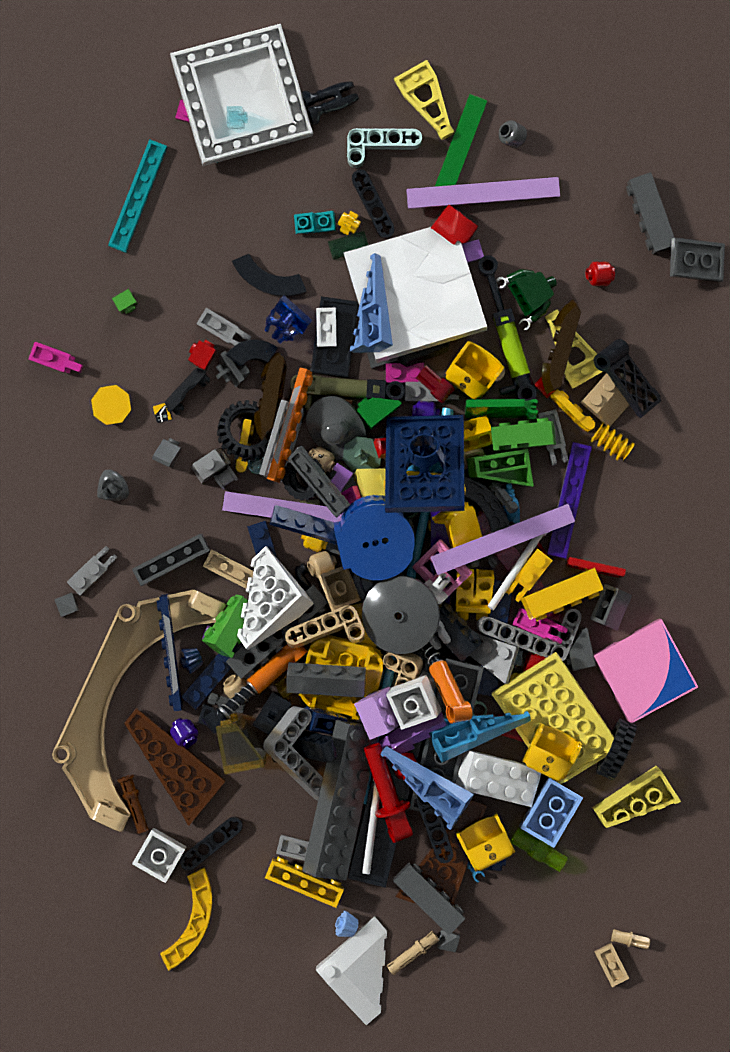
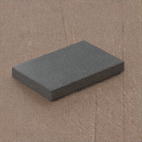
[670,238,725,282]

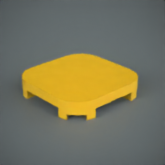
[299,635,384,720]

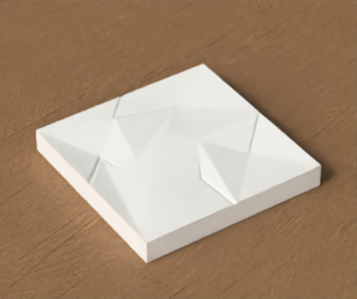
[170,24,313,166]
[344,227,487,363]

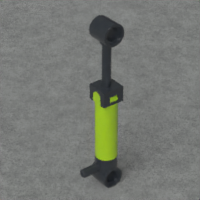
[478,255,537,401]

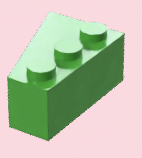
[491,418,556,451]
[466,449,534,487]
[202,595,248,658]

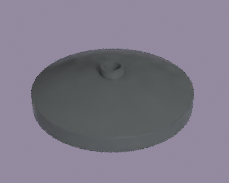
[362,576,440,654]

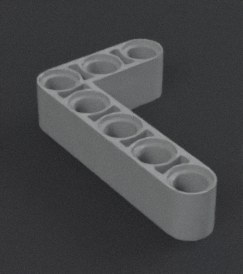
[477,608,582,661]
[263,706,323,801]

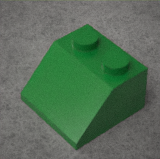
[357,397,402,430]

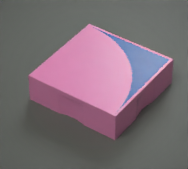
[593,619,698,723]

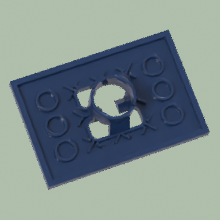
[385,415,465,513]

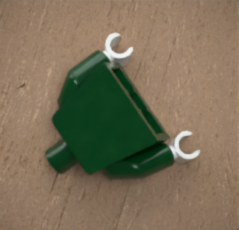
[496,269,557,330]

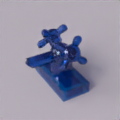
[265,295,313,343]

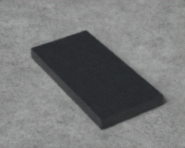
[311,296,359,378]

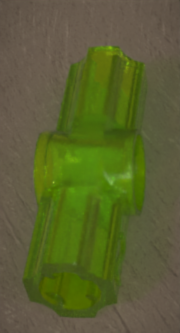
[510,828,568,872]

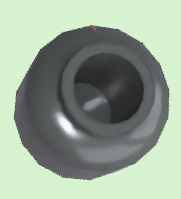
[499,120,527,148]

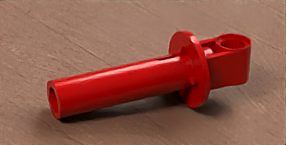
[364,743,413,843]

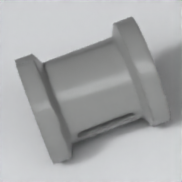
[213,465,238,490]

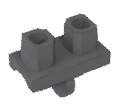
[216,351,250,387]

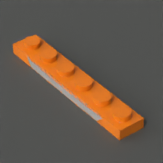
[267,367,313,483]

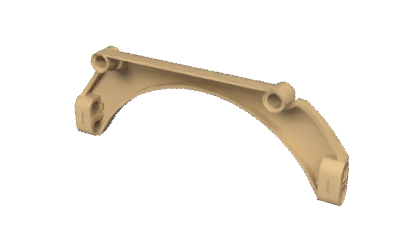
[52,589,227,832]

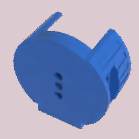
[334,495,415,580]

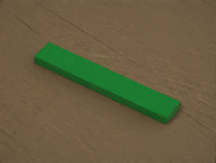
[435,94,488,208]

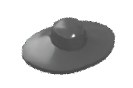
[306,396,367,460]

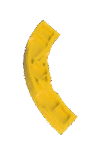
[160,867,212,971]

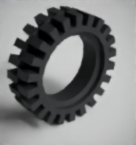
[217,400,269,462]
[596,718,637,781]

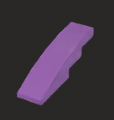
[378,711,447,760]

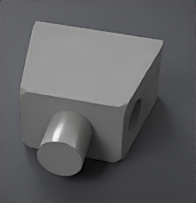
[191,448,232,484]

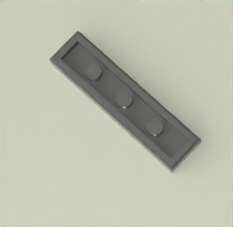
[287,446,351,518]

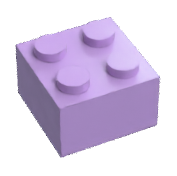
[354,686,399,739]

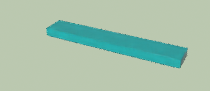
[108,139,168,253]

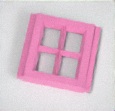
[412,539,473,596]

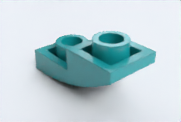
[294,211,336,234]

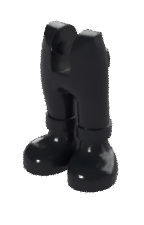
[301,81,359,126]

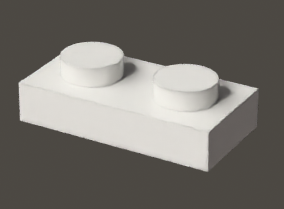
[316,308,337,347]

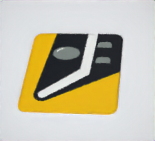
[153,403,172,423]

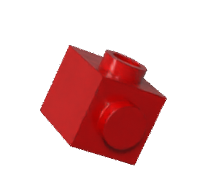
[188,340,217,370]

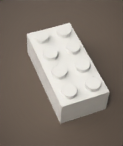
[455,750,541,807]

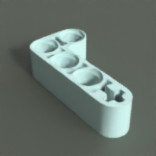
[347,128,422,168]

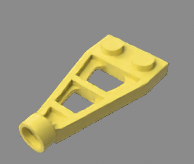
[394,60,455,140]
[545,309,603,389]

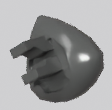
[97,469,129,501]

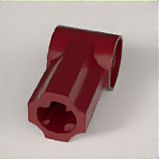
[416,366,455,404]

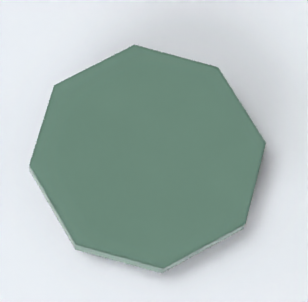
[343,436,381,471]

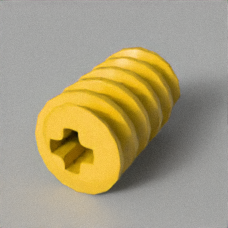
[591,422,635,461]

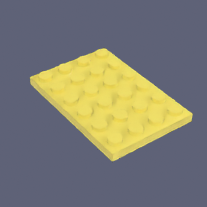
[492,652,614,784]

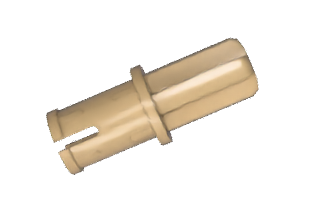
[611,929,650,949]

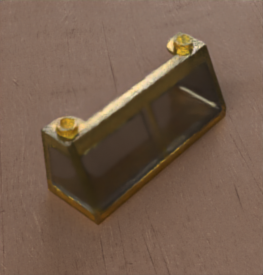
[216,713,270,774]

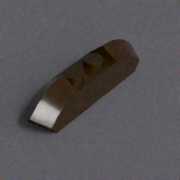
[542,300,581,394]
[254,352,288,440]

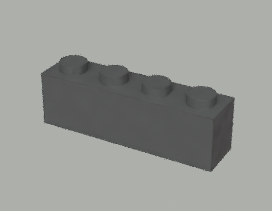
[626,172,675,254]
[132,533,211,586]
[287,662,366,698]
[393,862,465,935]

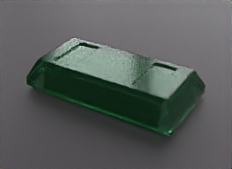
[328,231,368,260]

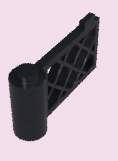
[594,339,662,419]

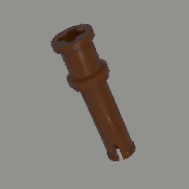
[117,774,149,834]

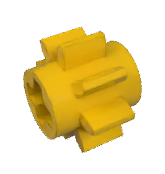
[337,211,361,236]

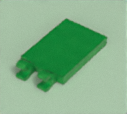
[465,399,538,421]

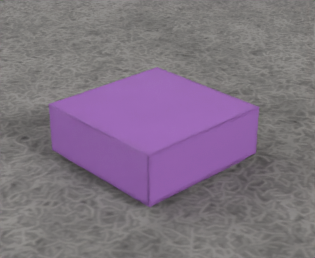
[461,239,484,263]

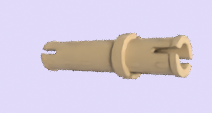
[387,931,440,975]

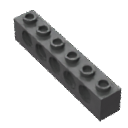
[226,585,328,679]

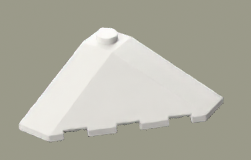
[237,546,314,650]
[316,916,387,1025]

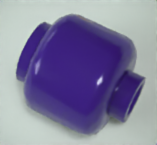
[412,401,440,416]
[170,718,199,748]

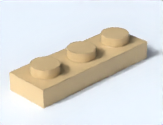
[203,549,254,589]

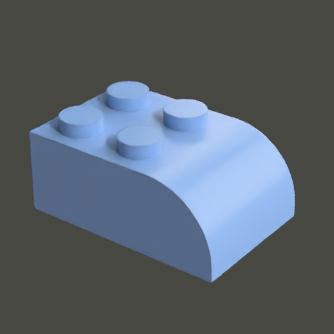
[519,778,583,848]

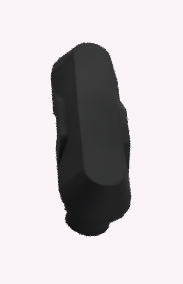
[398,341,450,367]
[165,368,210,415]

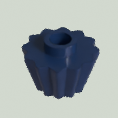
[180,648,203,674]

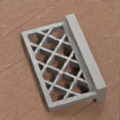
[259,400,305,482]

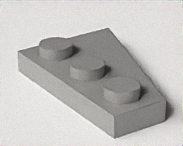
[469,634,519,684]

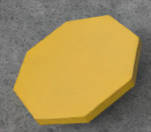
[91,385,131,425]

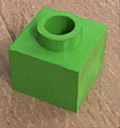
[112,289,138,314]

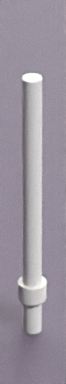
[488,532,548,610]
[362,779,380,874]

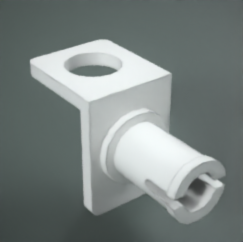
[424,573,451,604]

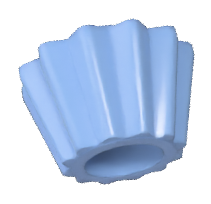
[335,911,359,937]

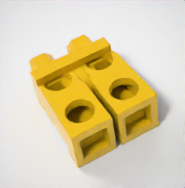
[455,569,494,620]

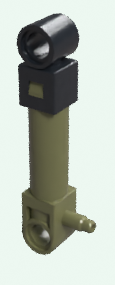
[290,375,405,410]

